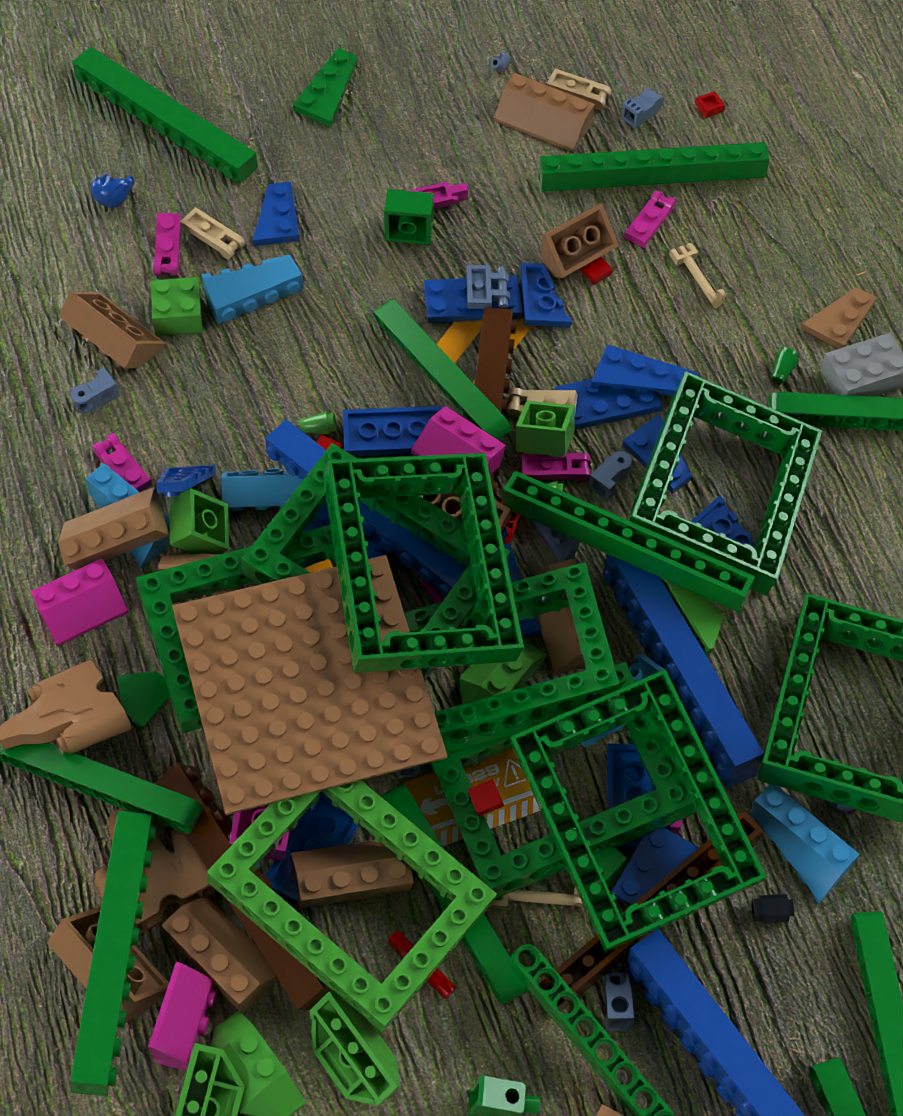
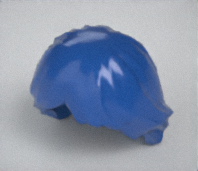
[91,174,134,208]

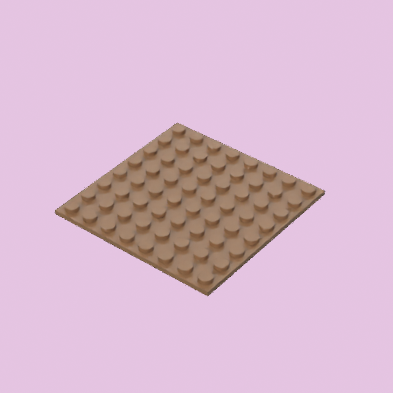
[172,555,447,815]

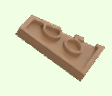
[801,287,877,349]

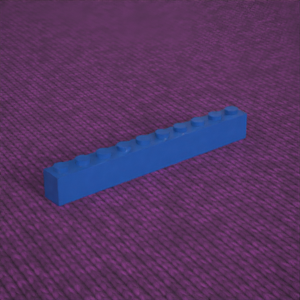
[265,419,467,598]

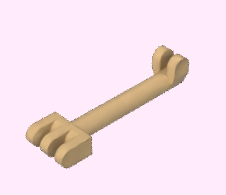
[669,243,725,308]
[489,888,584,910]

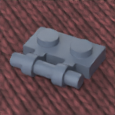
[466,265,510,309]

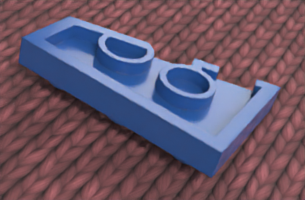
[253,182,300,246]
[519,263,572,327]
[622,414,692,494]
[611,827,699,906]

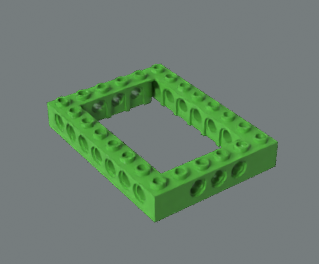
[207,780,497,1033]

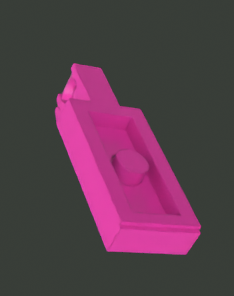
[407,181,469,209]

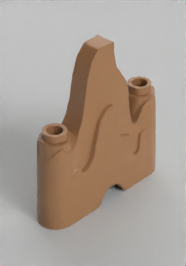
[0,659,131,754]
[94,808,217,935]

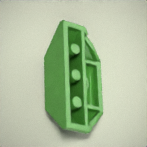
[660,578,723,658]
[459,641,548,704]
[310,991,400,1106]
[210,1010,306,1116]
[174,1043,245,1116]

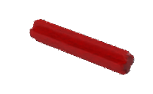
[388,931,456,999]

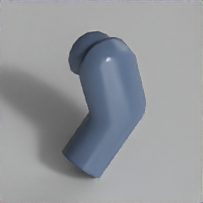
[490,51,511,73]

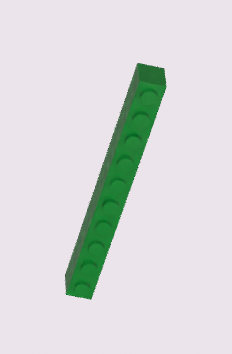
[72,47,258,184]
[539,142,770,192]
[502,471,755,613]
[70,811,157,1097]

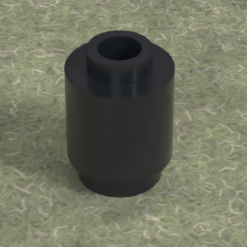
[751,894,794,924]

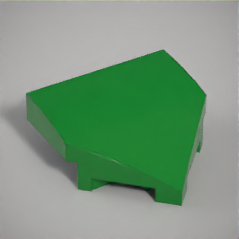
[116,671,170,729]

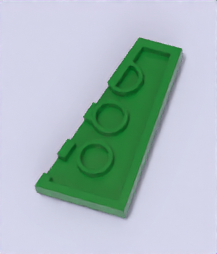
[293,48,357,127]

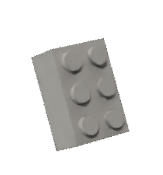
[820,333,903,397]

